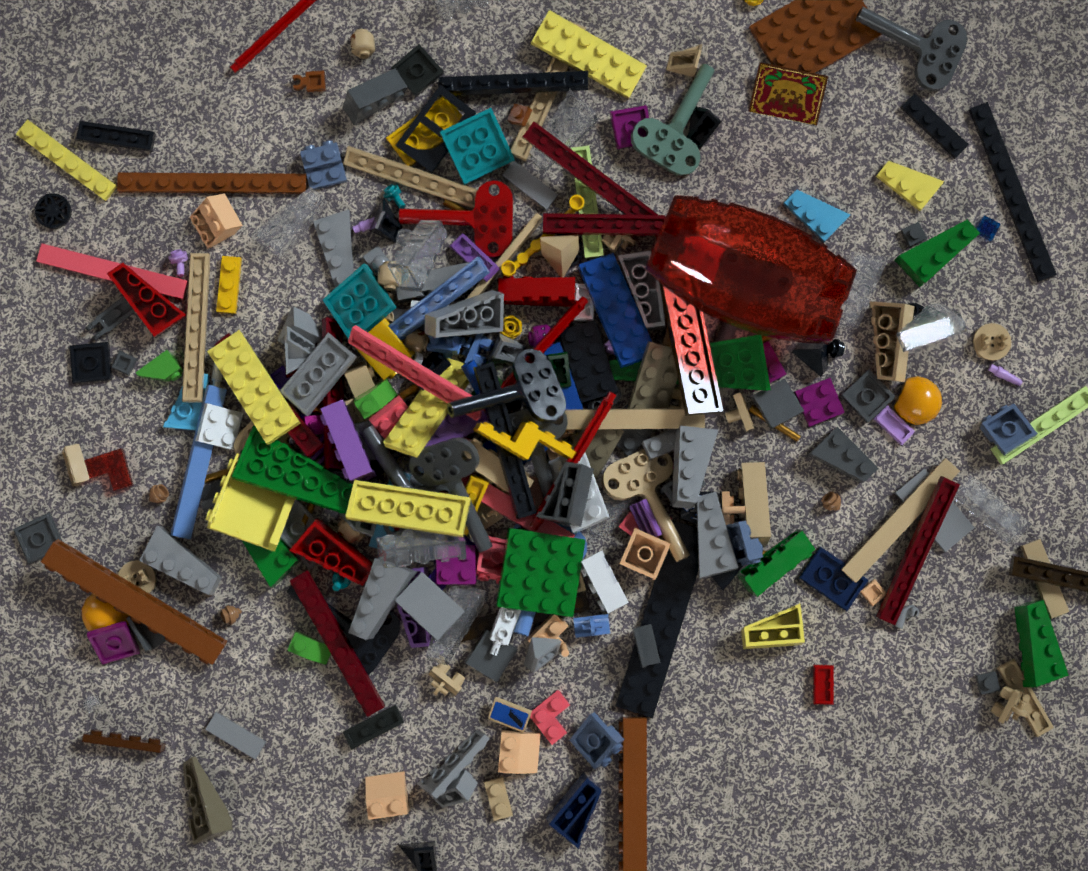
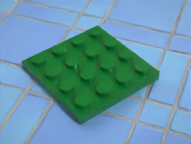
[496,528,586,617]

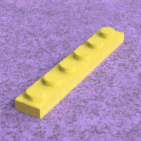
[16,119,117,201]

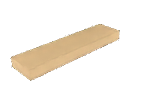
[1021,539,1070,619]
[997,659,1054,737]

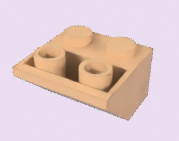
[190,193,243,249]

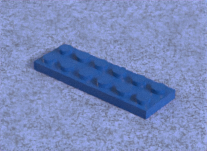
[578,253,652,368]

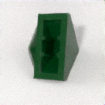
[546,352,571,388]

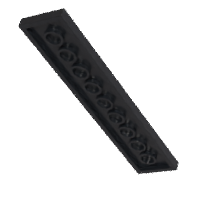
[615,521,699,718]

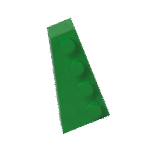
[894,219,980,288]
[737,529,816,597]
[242,539,301,588]
[1014,600,1069,687]

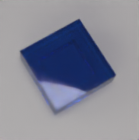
[976,215,1001,242]

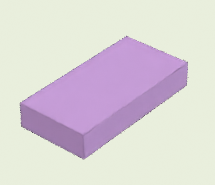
[874,405,915,445]

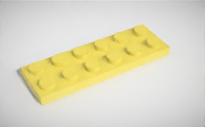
[531,10,647,99]
[207,330,300,445]
[383,358,470,458]
[345,480,471,537]

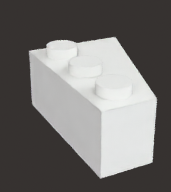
[581,551,629,613]

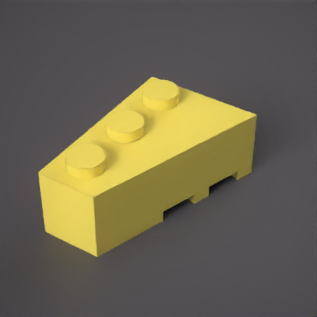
[741,604,805,649]

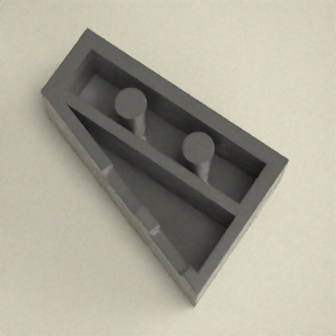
[342,68,407,126]
[807,427,878,483]
[536,462,594,527]

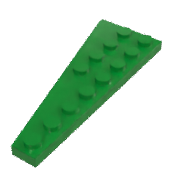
[609,334,771,391]
[232,425,379,525]

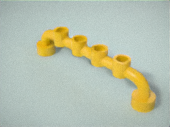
[501,195,584,277]

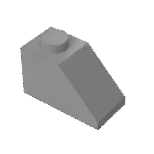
[430,770,478,808]

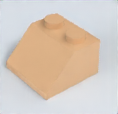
[620,528,671,580]
[498,730,541,774]
[365,771,410,820]

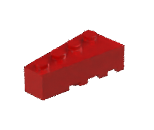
[107,263,187,338]
[498,276,575,307]
[289,517,373,586]

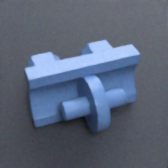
[461,333,494,366]
[426,335,466,359]
[573,614,611,638]

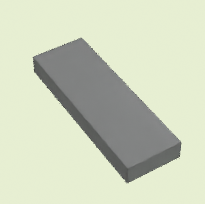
[502,161,558,211]
[205,712,266,759]

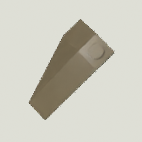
[183,756,233,845]

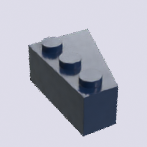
[546,772,602,849]

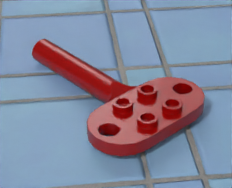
[399,180,514,257]

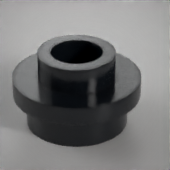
[828,339,845,358]

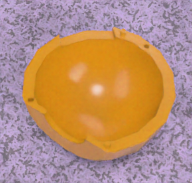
[893,376,942,425]
[82,593,130,631]

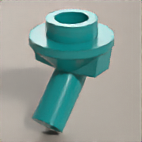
[383,184,406,209]
[332,572,351,591]

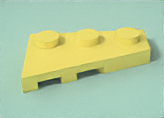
[876,161,944,211]

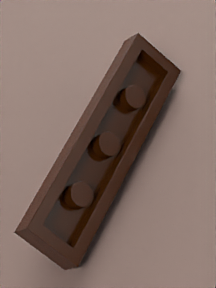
[82,729,166,753]

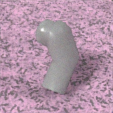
[893,605,919,629]

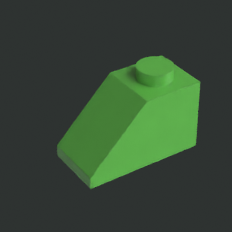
[135,350,184,382]
[354,379,397,419]
[287,632,331,665]

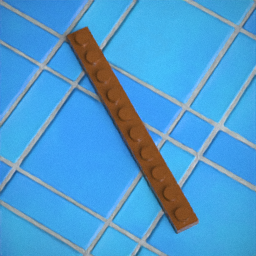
[117,172,307,194]

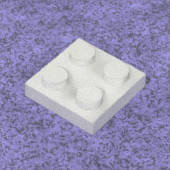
[195,403,243,450]

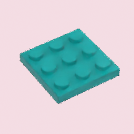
[439,108,515,184]
[322,263,397,339]

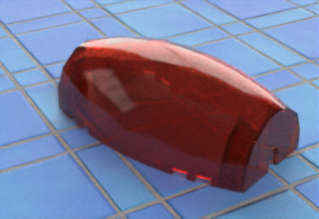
[644,195,857,344]

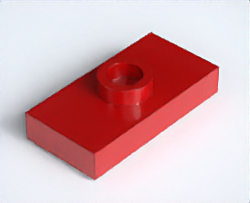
[813,664,834,705]

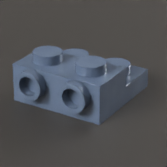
[300,140,347,191]
[980,404,1038,456]
[726,520,763,566]
[569,712,624,769]

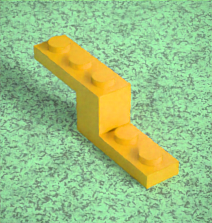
[473,421,576,460]

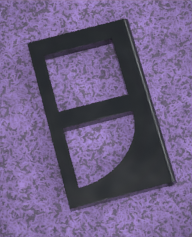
[396,85,476,173]

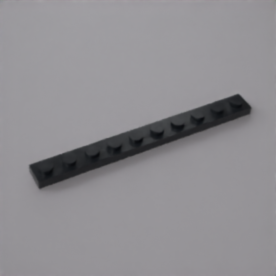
[969,102,1057,282]

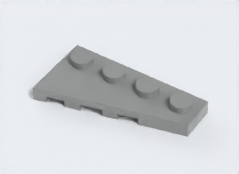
[417,730,489,799]

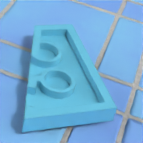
[783,190,850,242]
[163,373,210,431]

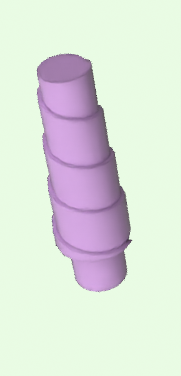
[352,217,375,234]
[988,364,1023,386]

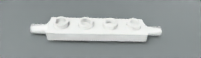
[489,607,521,656]

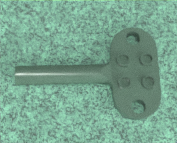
[631,64,715,176]

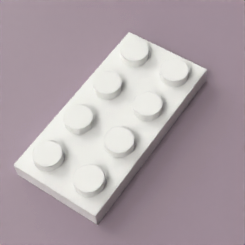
[549,453,610,534]

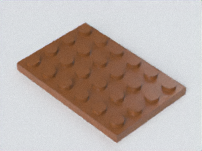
[749,0,883,74]

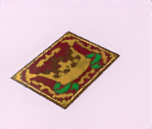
[748,62,828,126]

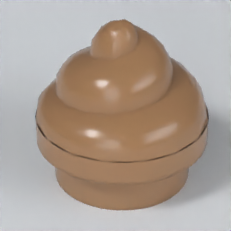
[149,484,169,503]
[821,491,841,511]
[220,605,242,625]

